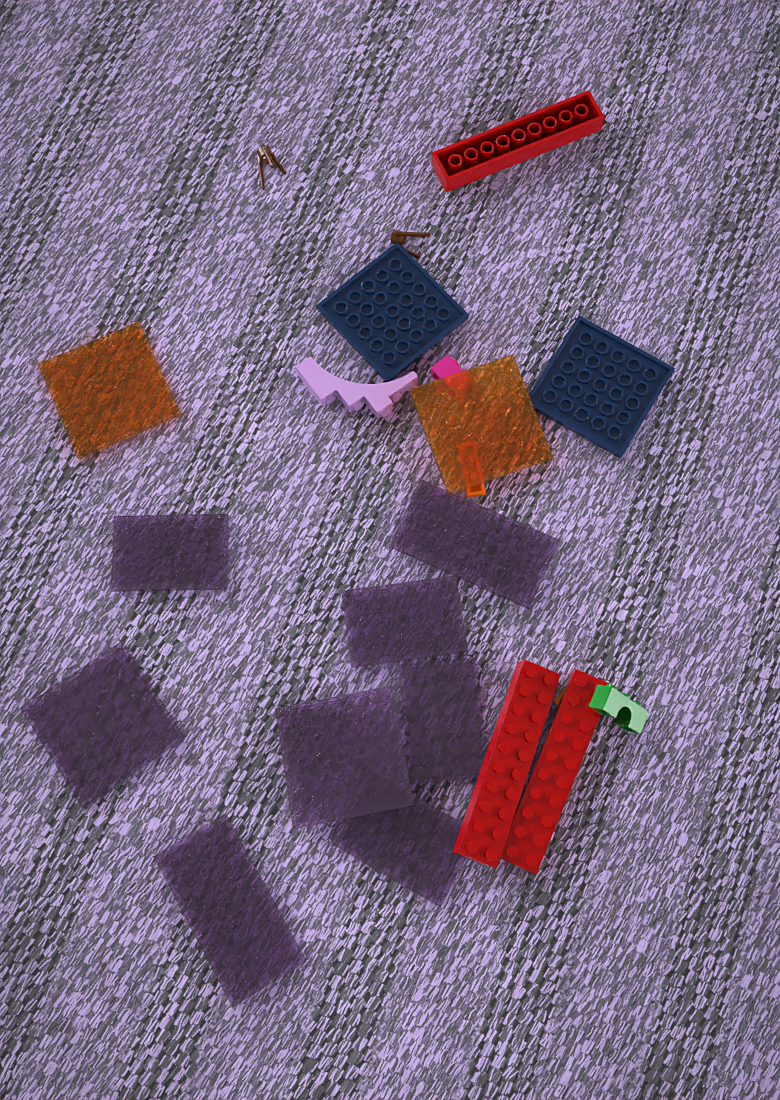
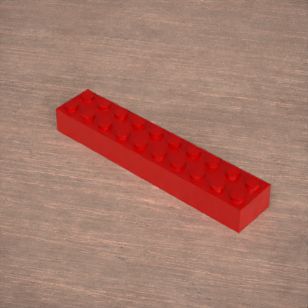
[431,90,605,192]
[452,659,561,868]
[500,669,612,874]

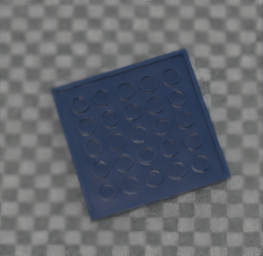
[316,242,469,382]
[524,315,675,459]

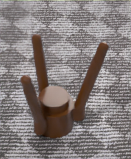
[256,145,286,190]
[391,230,431,258]

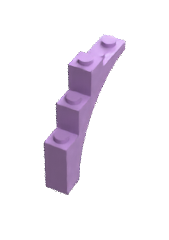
[295,356,418,419]

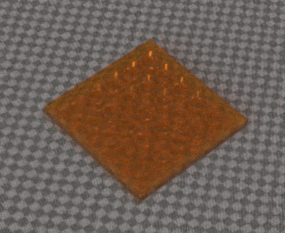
[37,322,181,460]
[409,355,553,496]

